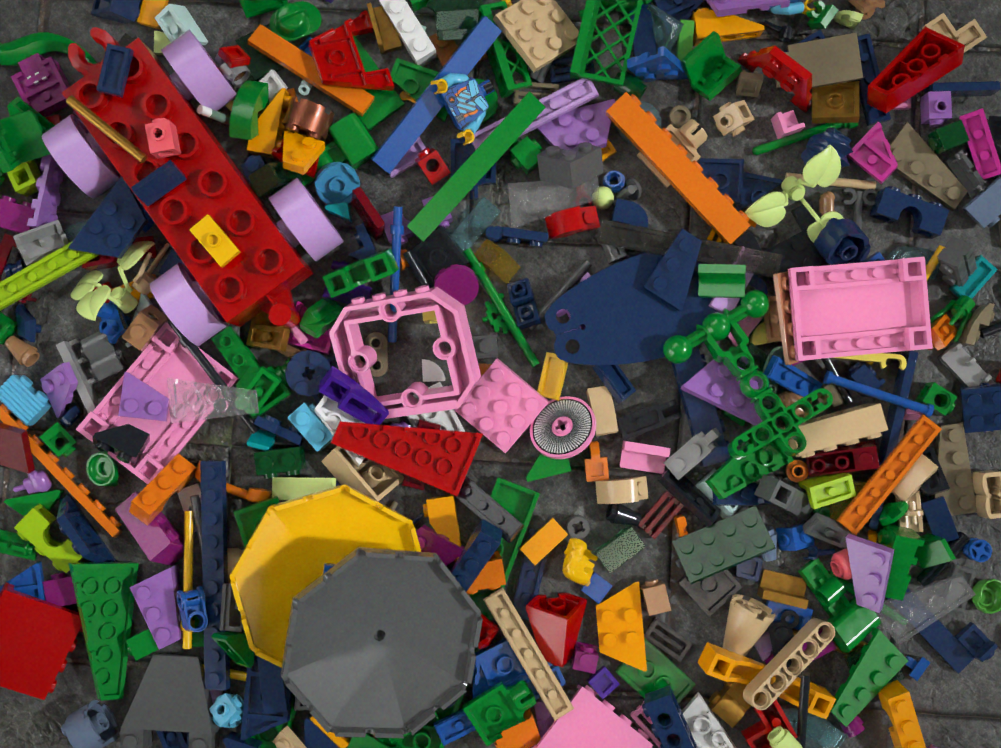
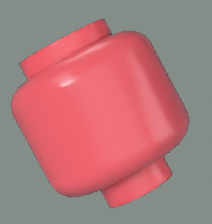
[830,548,852,580]

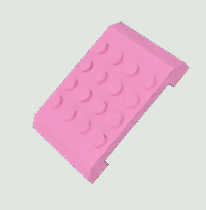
[788,257,932,361]
[76,322,239,484]

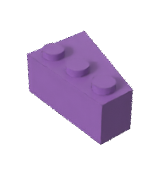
[129,564,183,649]

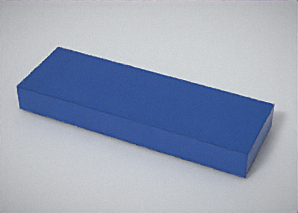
[764,355,822,404]

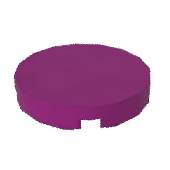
[434,264,479,306]

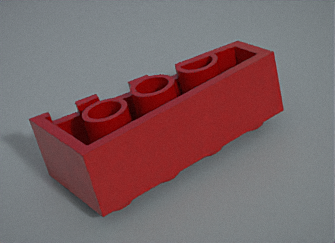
[867,27,965,113]

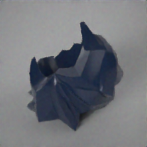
[801,128,853,167]

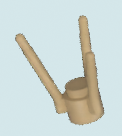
[132,243,170,295]

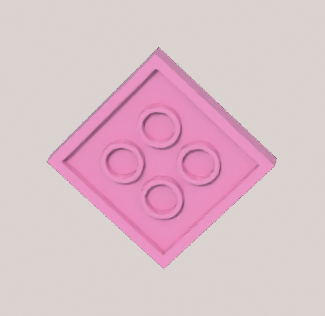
[454,358,549,453]

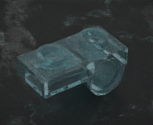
[795,713,847,748]

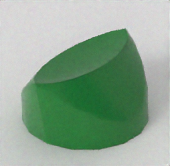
[86,451,119,486]

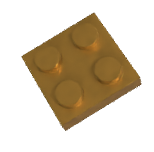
[812,81,859,123]

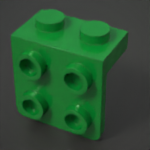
[682,31,743,101]
[0,110,50,173]

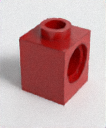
[415,147,451,185]

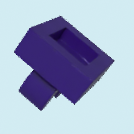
[587,665,620,699]

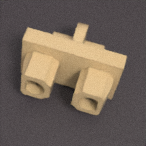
[895,491,924,532]

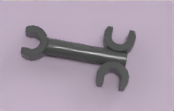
[841,188,876,230]

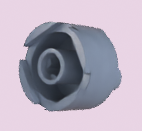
[61,700,118,748]

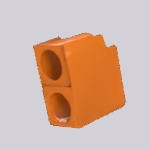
[494,708,541,748]

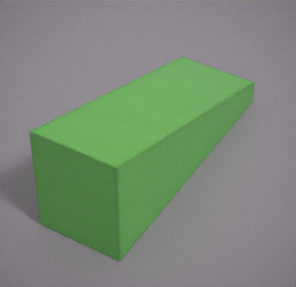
[676,19,695,61]

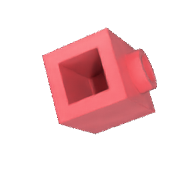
[145,118,181,159]

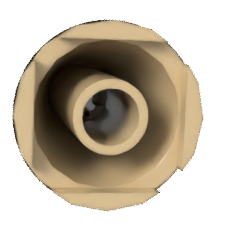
[722,594,776,656]

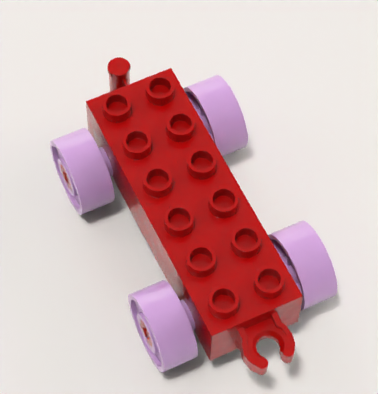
[42,27,344,346]

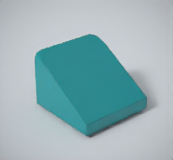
[325,202,352,223]
[246,429,277,451]

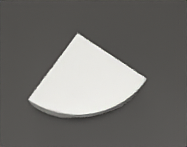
[422,359,446,382]

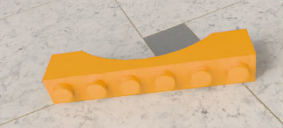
[697,642,836,719]

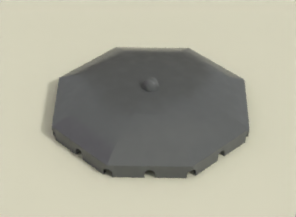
[281,547,483,738]

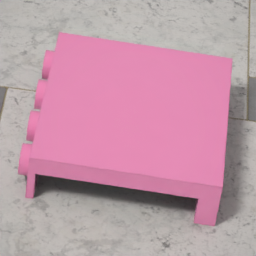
[531,685,654,748]

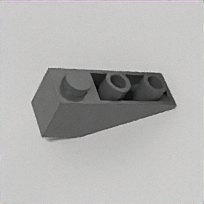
[754,474,813,521]

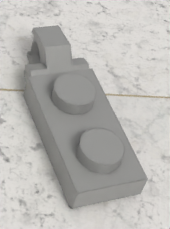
[664,428,722,480]

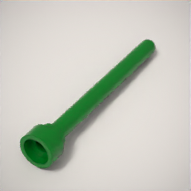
[752,123,858,156]

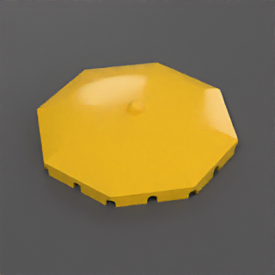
[229,484,421,668]

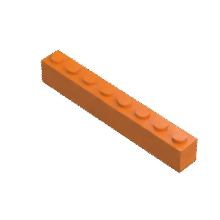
[606,92,751,245]

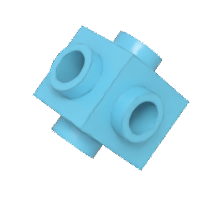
[209,693,244,728]

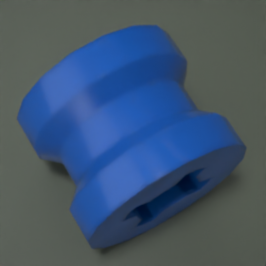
[962,537,992,562]

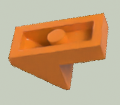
[928,313,958,351]

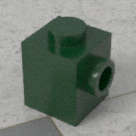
[928,120,970,155]

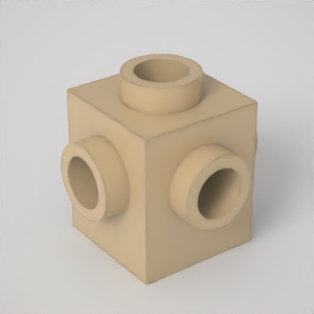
[713,100,755,137]

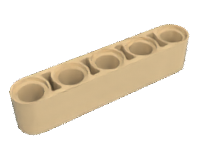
[743,618,835,710]

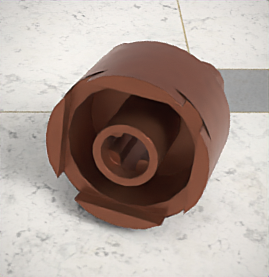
[282,97,334,141]

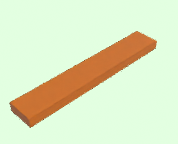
[248,24,375,117]
[836,414,942,536]

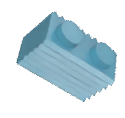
[0,375,52,426]

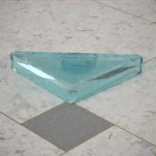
[647,4,684,52]

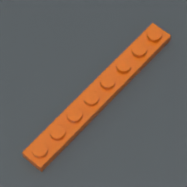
[0,403,123,538]

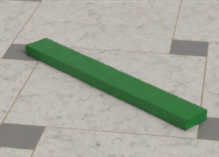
[406,91,546,242]

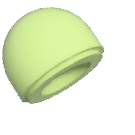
[591,186,614,209]

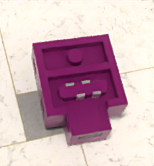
[11,53,70,117]

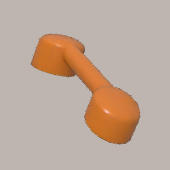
[194,460,272,503]

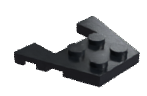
[733,200,823,283]

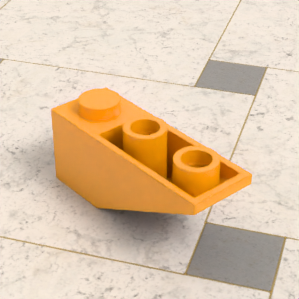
[247,88,292,158]

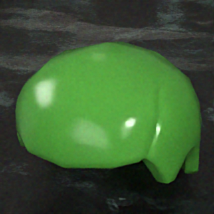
[971,578,1001,614]

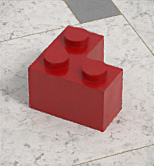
[741,696,798,748]

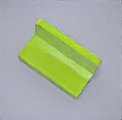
[798,472,856,509]

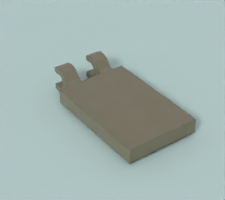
[775,33,863,88]

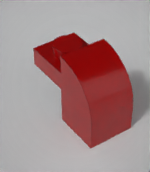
[545,206,600,240]

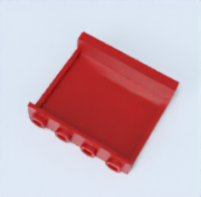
[0,582,83,700]

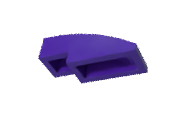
[318,366,389,425]

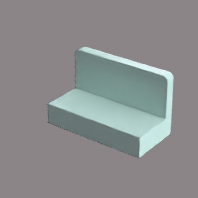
[155,4,208,45]

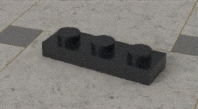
[658,468,721,527]

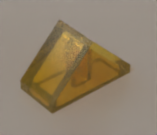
[474,239,521,284]

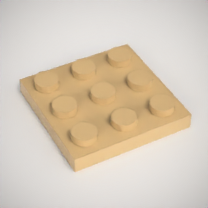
[493,0,579,73]

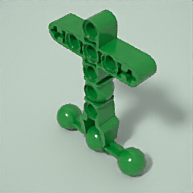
[663,290,833,460]

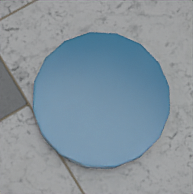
[315,162,360,205]

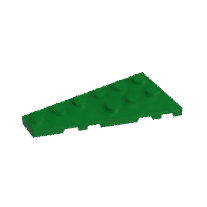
[69,562,139,701]

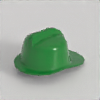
[270,1,322,42]

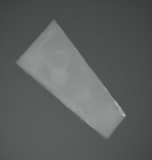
[508,176,600,228]
[167,378,259,423]

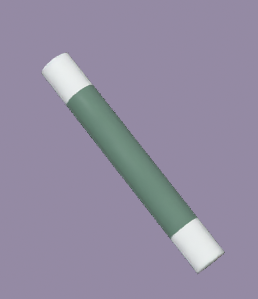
[197,105,230,126]

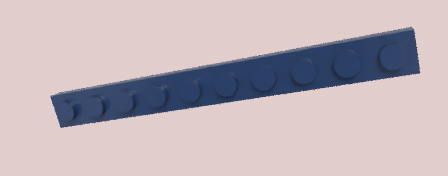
[200,460,230,690]

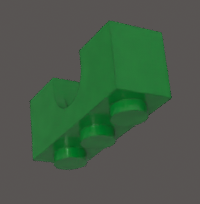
[322,248,399,298]

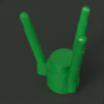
[930,295,976,343]

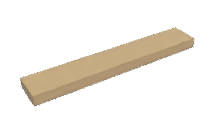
[483,587,574,721]

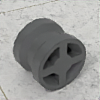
[566,515,590,539]

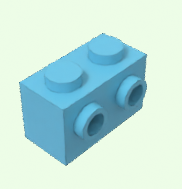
[287,402,333,452]

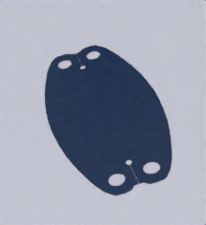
[545,244,768,365]

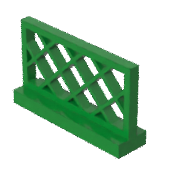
[570,0,643,87]

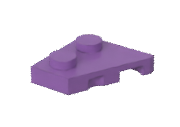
[118,372,170,422]

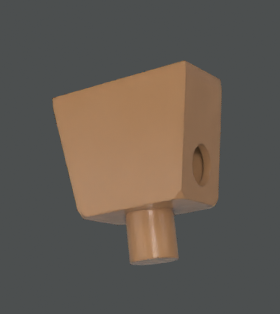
[122,304,169,351]

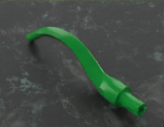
[0,32,97,66]

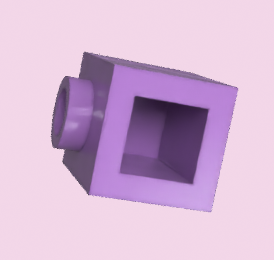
[920,91,952,127]

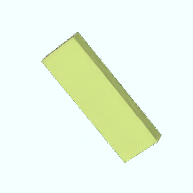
[272,477,336,500]

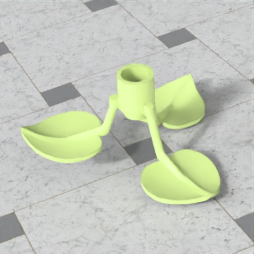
[744,145,844,243]
[71,241,155,321]

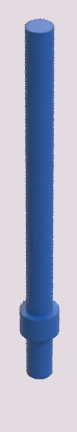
[388,206,404,342]

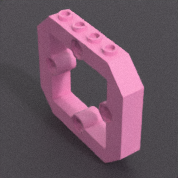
[329,285,481,419]

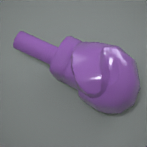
[13,470,52,494]

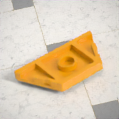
[596,581,647,671]

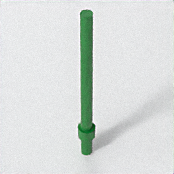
[463,248,540,367]

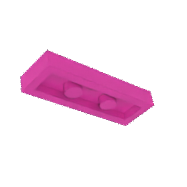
[959,108,1001,180]

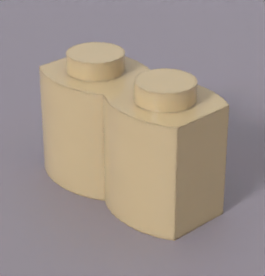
[972,470,1001,519]

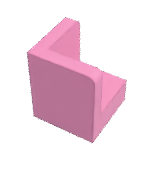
[771,110,805,139]

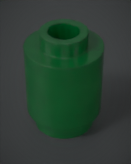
[614,71,647,100]

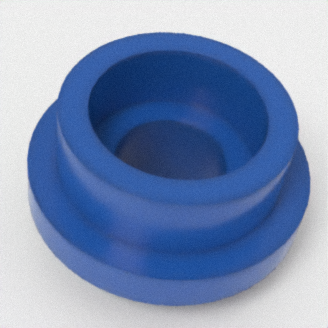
[603,170,625,193]

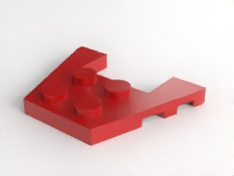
[309,11,394,91]
[737,45,812,113]

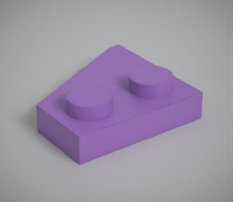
[40,362,78,418]

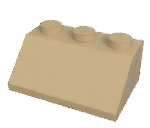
[321,446,404,502]

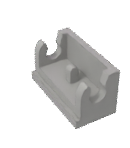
[13,220,69,267]

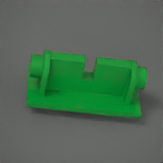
[0,529,37,561]

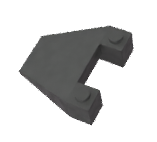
[120,653,220,748]

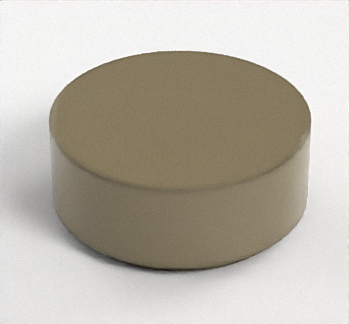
[668,105,691,129]

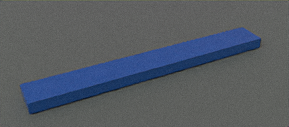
[371,16,502,174]

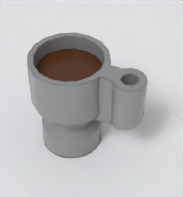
[215,54,251,86]

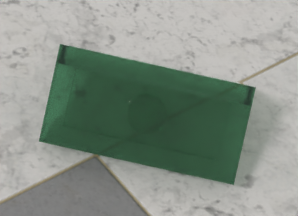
[435,9,480,40]
[594,525,645,573]

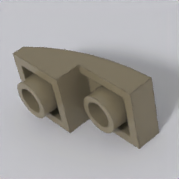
[958,303,995,347]

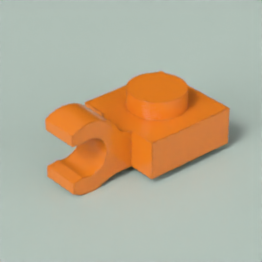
[584,441,609,482]

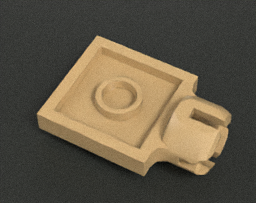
[637,119,707,188]

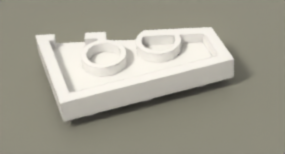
[314,395,364,467]
[682,692,737,748]

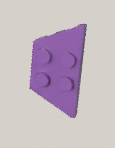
[535,99,615,150]
[680,359,762,426]

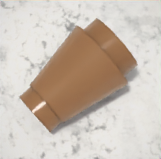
[5,336,40,367]

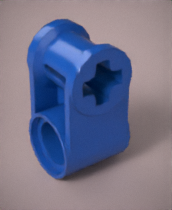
[177,586,208,632]

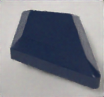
[15,304,41,342]

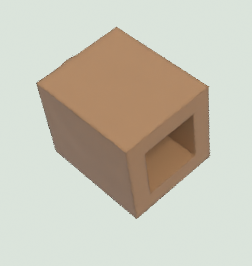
[640,578,671,616]

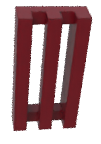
[639,490,684,539]

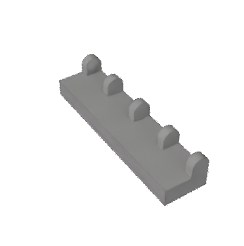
[56,338,104,414]
[938,342,996,387]

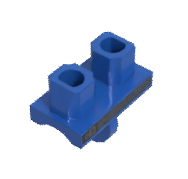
[97,301,132,344]

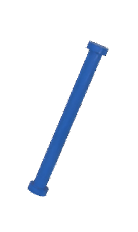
[823,371,934,418]

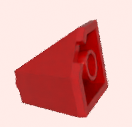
[526,592,587,667]

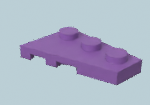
[845,534,894,613]

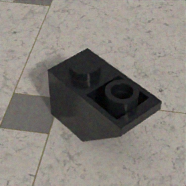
[92,424,150,464]

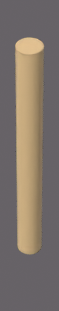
[785,172,876,190]

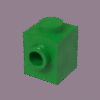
[510,136,542,175]

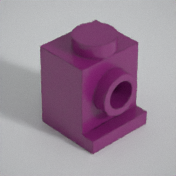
[571,641,599,674]

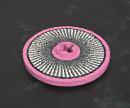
[530,396,596,459]

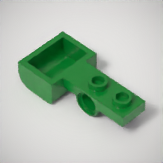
[287,113,379,188]
[212,326,293,419]
[798,558,881,653]

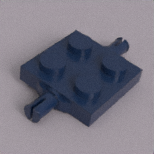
[451,131,496,200]

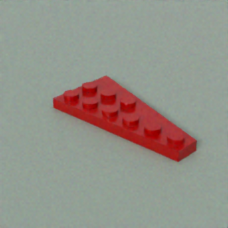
[330,421,483,496]

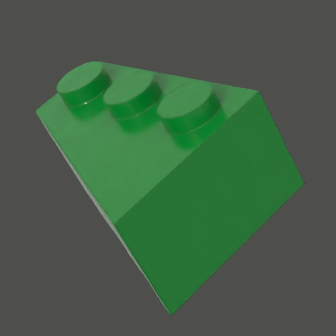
[878,524,925,601]

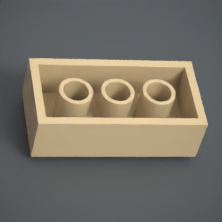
[780,403,888,458]

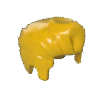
[562,538,598,586]

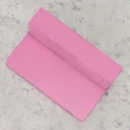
[619,441,671,474]

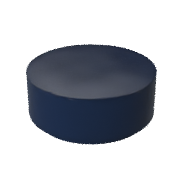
[60,406,82,428]

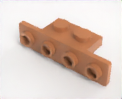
[764,271,799,365]

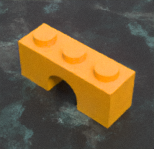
[878,680,926,748]

